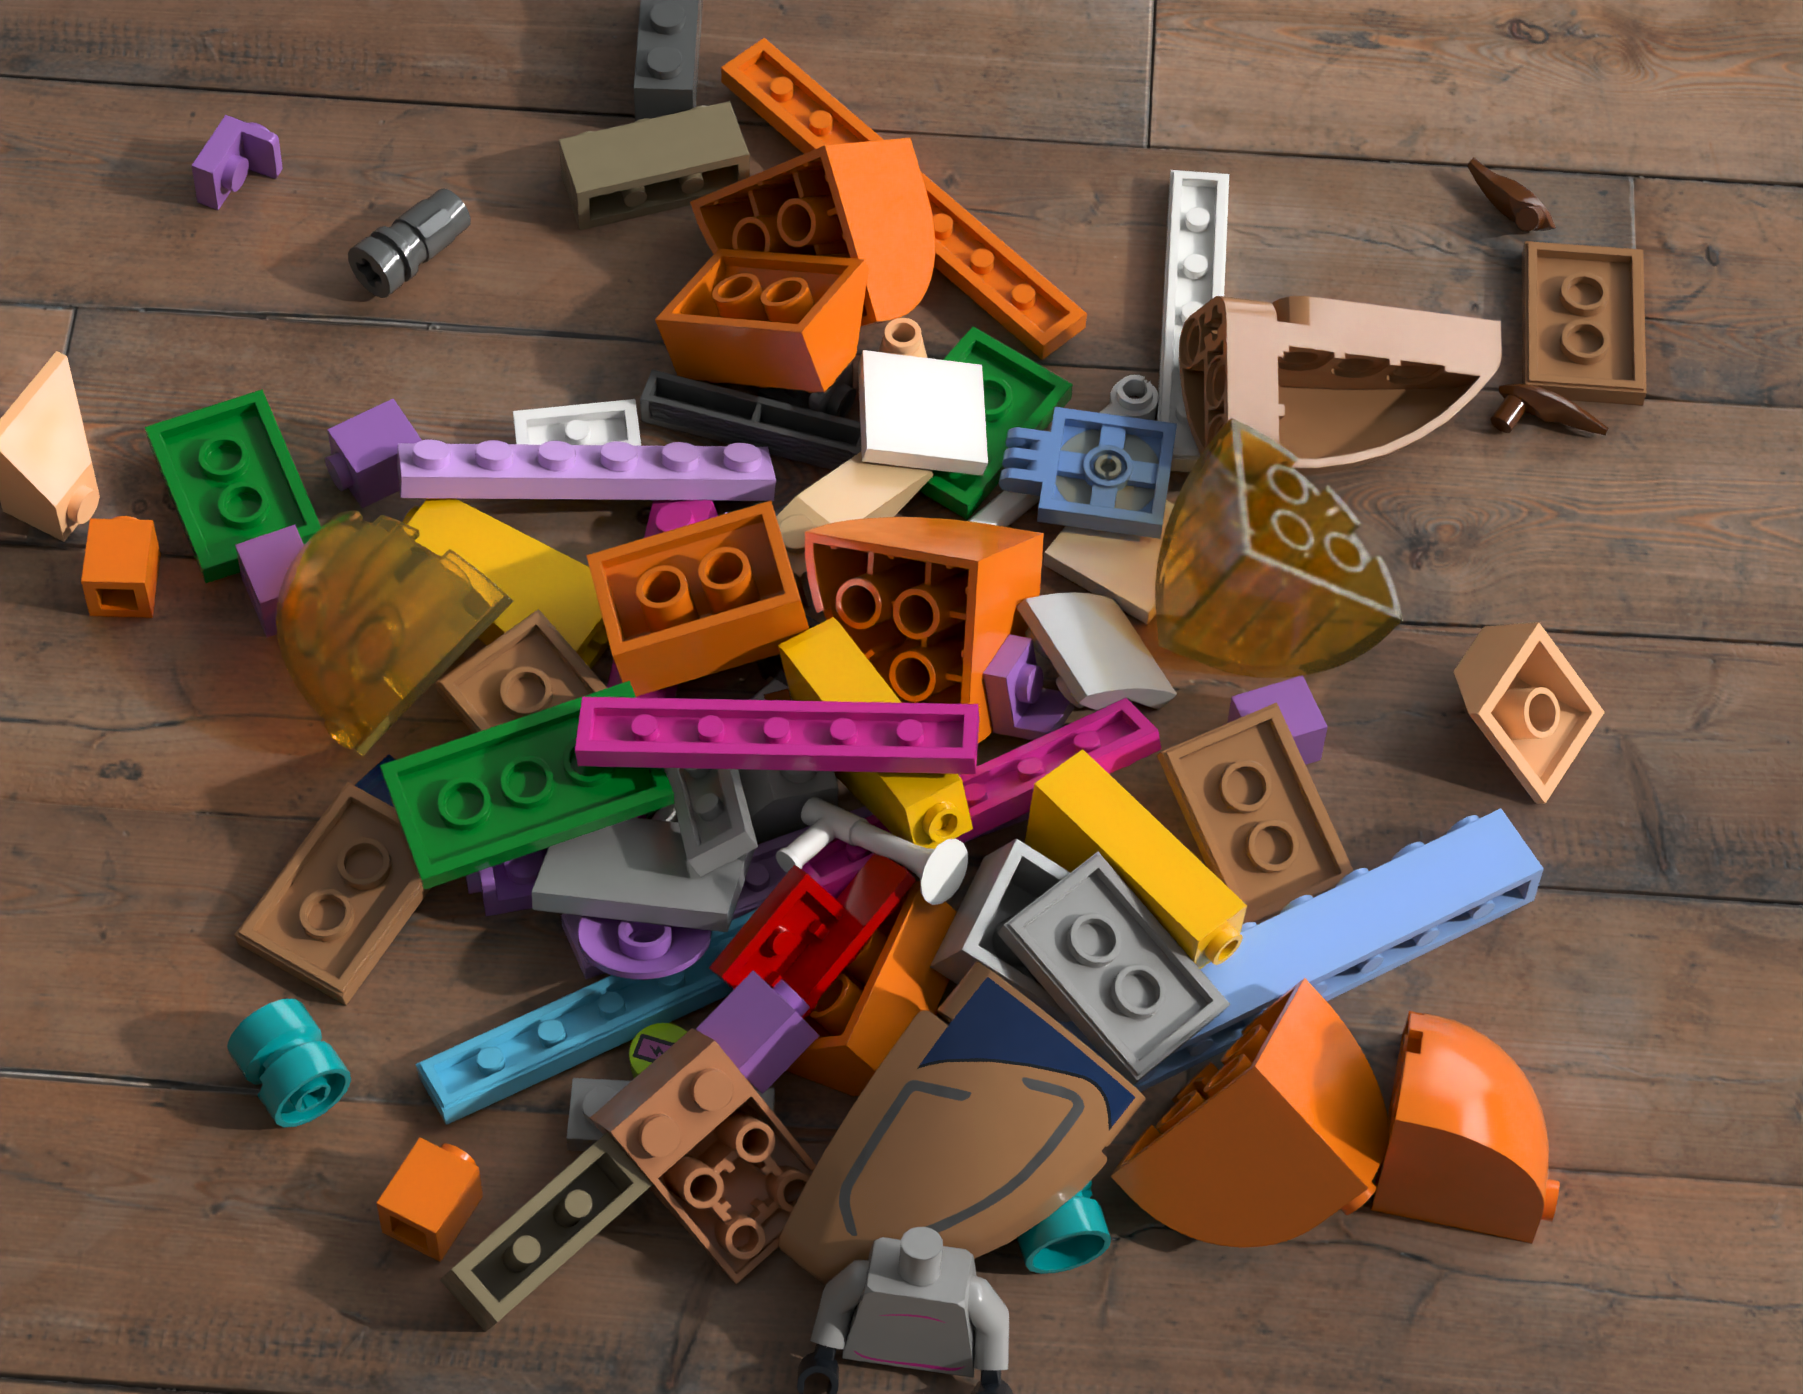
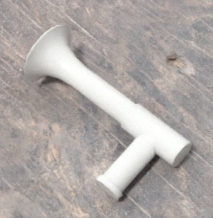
[776,797,968,905]

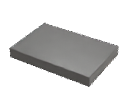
[532,818,755,932]
[997,852,1230,1085]

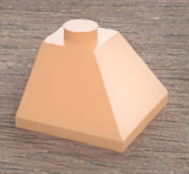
[0,351,100,542]
[1454,622,1605,804]

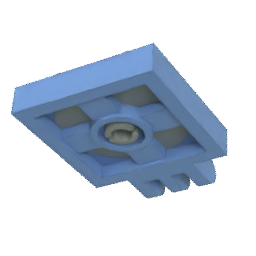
[999,407,1177,539]

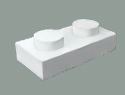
[513,399,641,446]

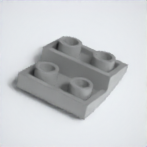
[1017,592,1177,711]

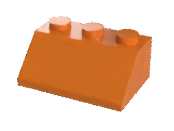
[655,248,869,393]
[586,500,810,696]
[786,881,957,1096]

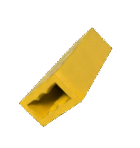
[399,498,609,669]
[778,617,973,849]
[1025,749,1247,969]

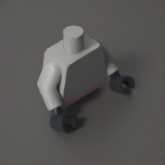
[797,1227,1013,1394]

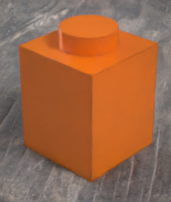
[81,516,161,618]
[376,1137,483,1262]

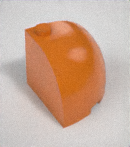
[690,138,935,327]
[805,517,1044,743]
[1111,978,1389,1248]
[1371,1011,1560,1243]

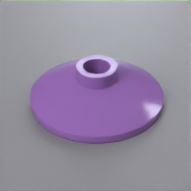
[578,916,712,980]

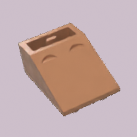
[590,1028,816,1284]

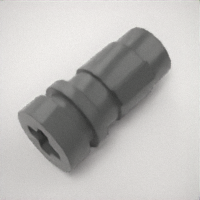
[348,188,471,298]

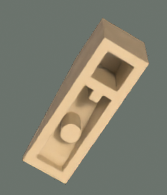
[776,452,934,606]

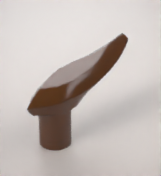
[1467,157,1556,231]
[1490,384,1609,435]

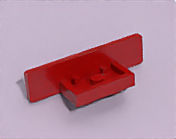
[709,853,915,1083]

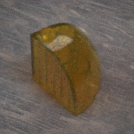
[1155,418,1403,678]
[276,510,513,756]

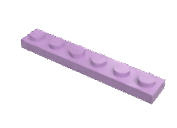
[397,440,776,501]

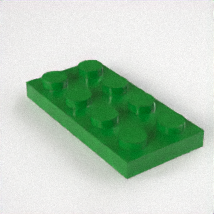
[380,681,675,890]

